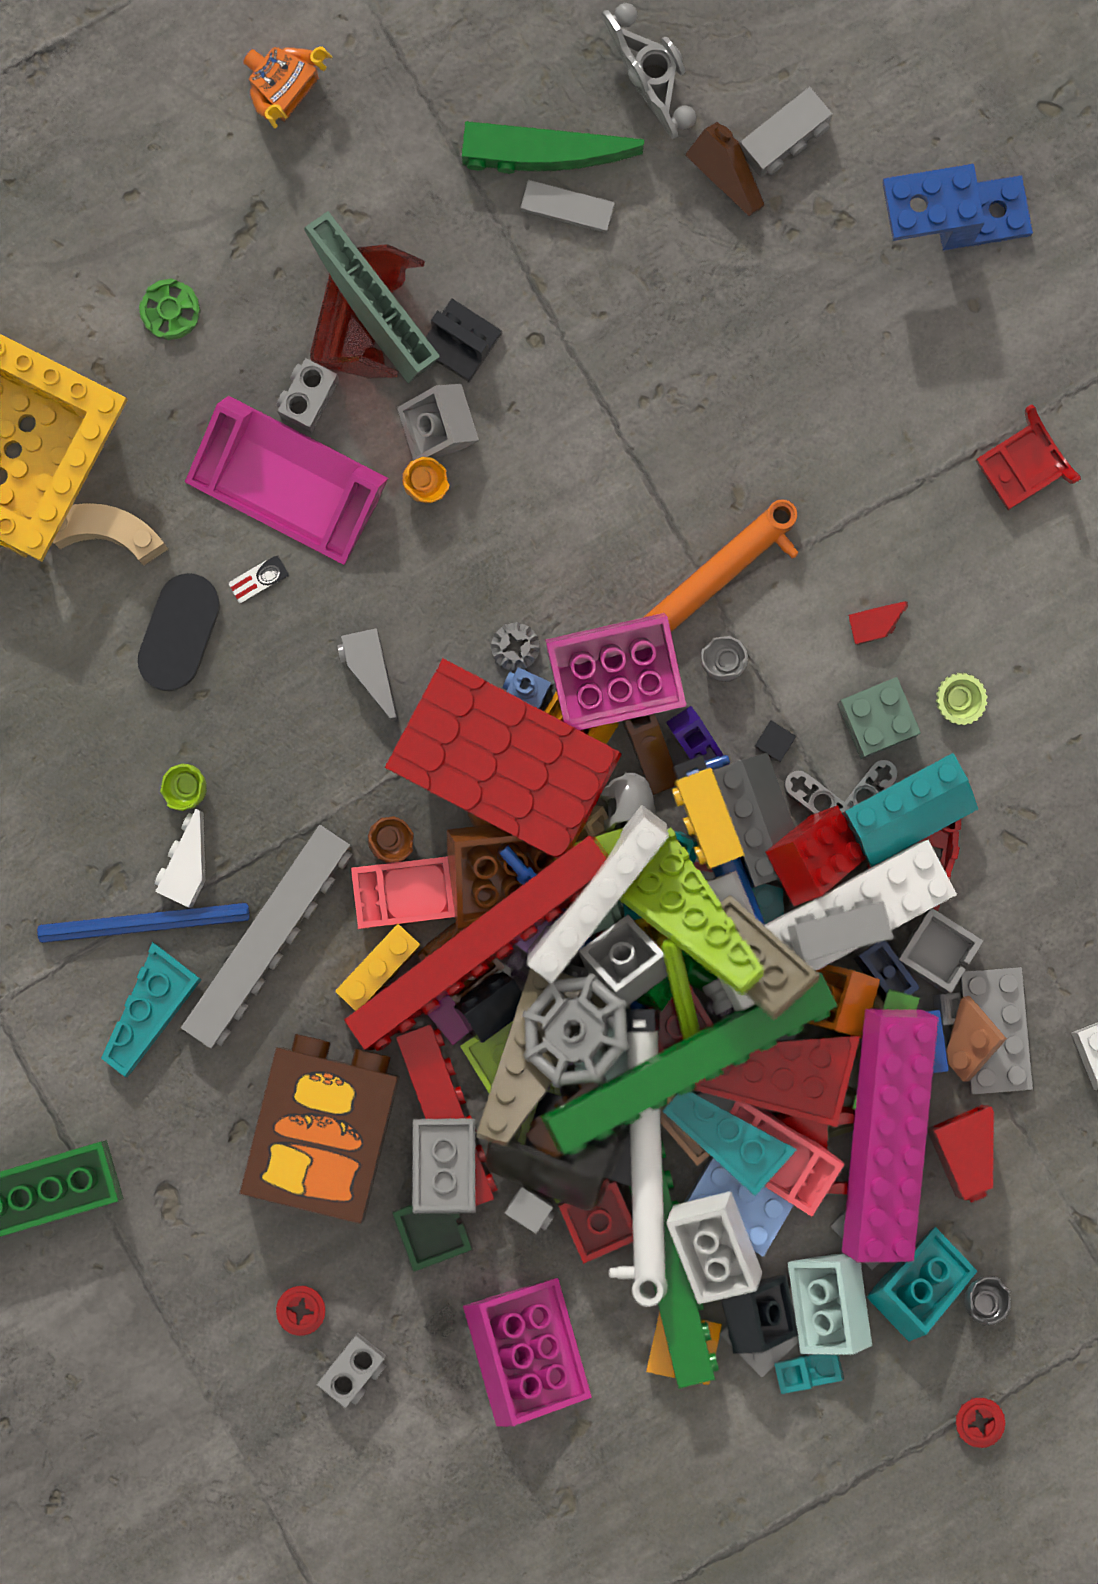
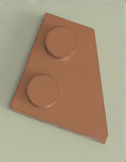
[946,996,1007,1082]

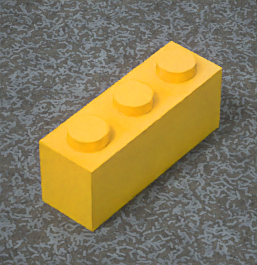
[671,768,744,869]
[335,924,422,1011]

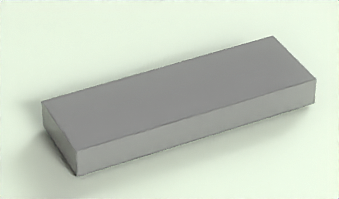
[521,180,615,233]

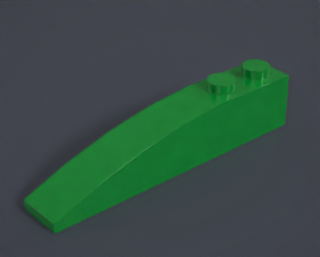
[462,121,644,174]

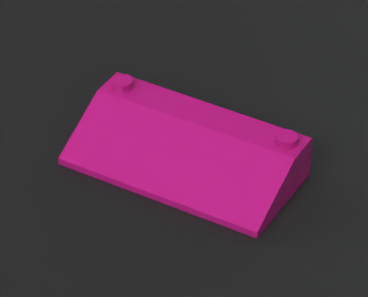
[185,396,388,565]

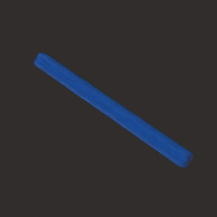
[37,903,250,943]

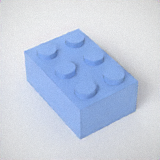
[684,1156,793,1257]

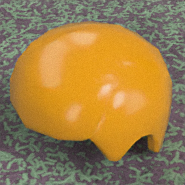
[402,457,450,504]

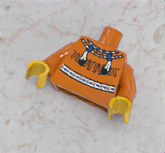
[243,47,332,129]

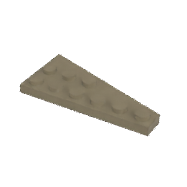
[476,968,608,1146]

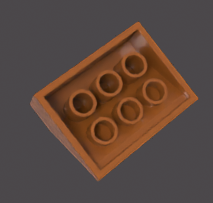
[447,825,572,928]

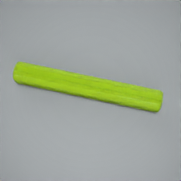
[661,939,700,1040]

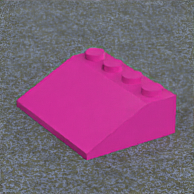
[545,613,687,730]
[463,1278,592,1427]

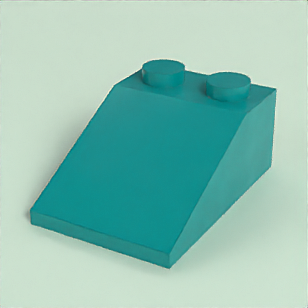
[866,1227,978,1342]

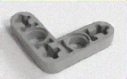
[784,760,897,814]

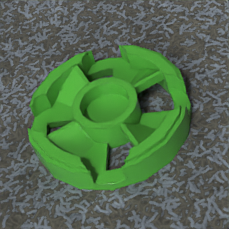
[139,279,200,340]

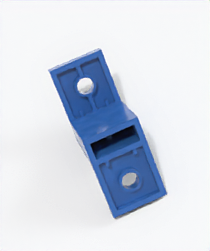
[882,164,1033,251]

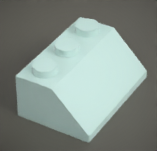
[788,1254,872,1355]

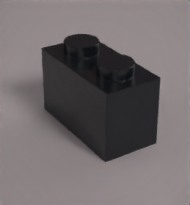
[454,971,522,1043]

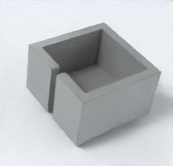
[897,908,983,994]

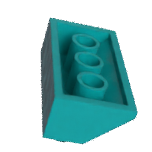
[842,753,978,867]

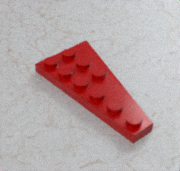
[663,1036,860,1127]

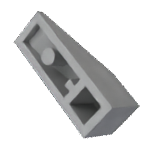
[337,628,397,721]

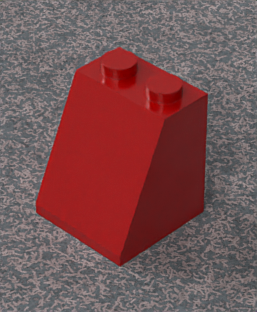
[927,1105,994,1203]

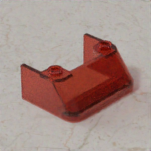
[310,244,425,378]

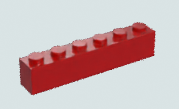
[396,1024,498,1206]

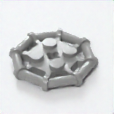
[522,974,630,1088]

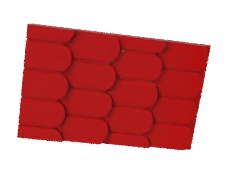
[385,658,622,859]

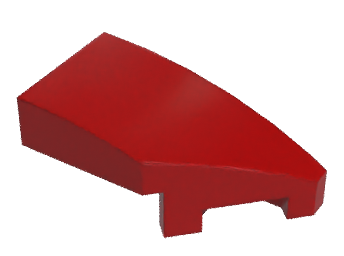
[848,601,908,645]

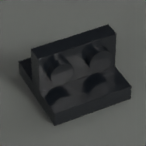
[426,298,502,382]

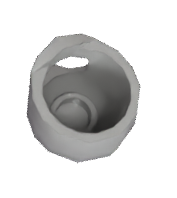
[600,773,656,832]

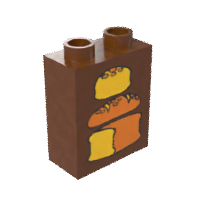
[240,1034,400,1224]

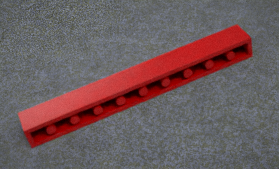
[344,835,609,1051]

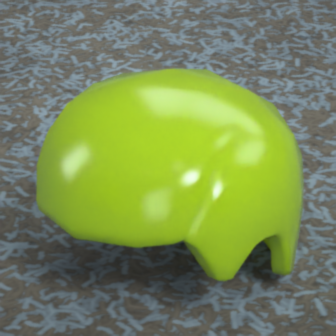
[160,764,207,811]

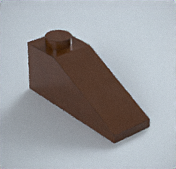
[685,122,765,217]

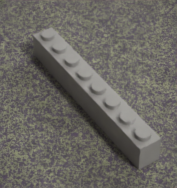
[181,825,353,1049]

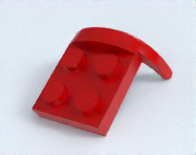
[975,404,1081,511]

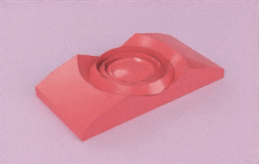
[351,856,455,929]
[729,1101,845,1217]

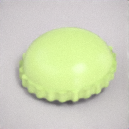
[936,673,988,725]

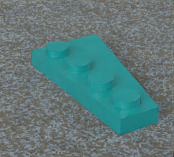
[101,942,202,1078]
[662,1092,797,1196]

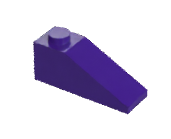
[666,706,729,767]

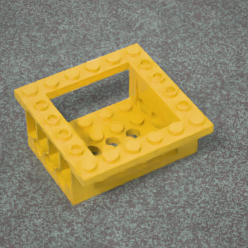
[0,334,128,562]

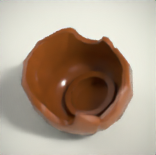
[368,816,414,863]

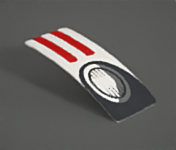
[229,556,289,603]

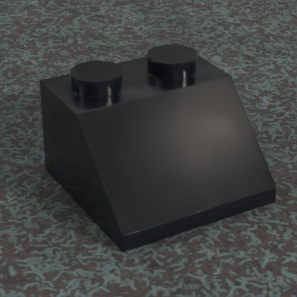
[722,1275,798,1354]

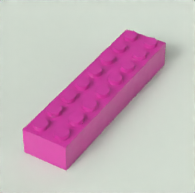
[842,1009,938,1262]

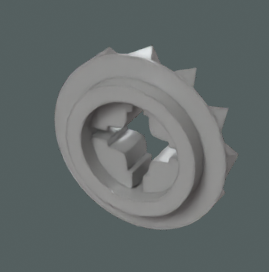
[491,622,539,671]

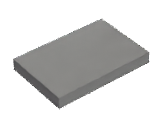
[413,1119,475,1214]

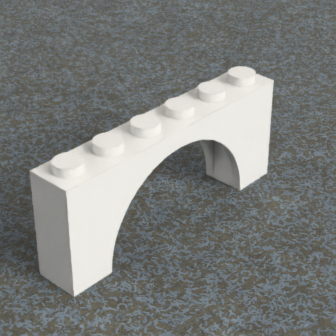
[527,805,668,983]

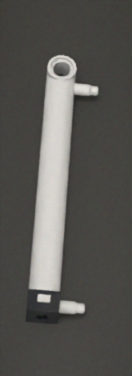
[606,1008,668,1306]

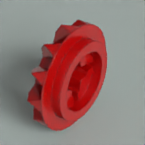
[276,1286,325,1336]
[956,1397,1005,1448]

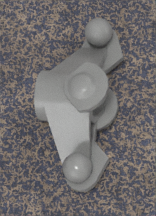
[602,3,697,139]

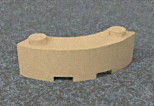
[53,503,168,566]

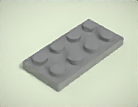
[960,967,1033,1094]

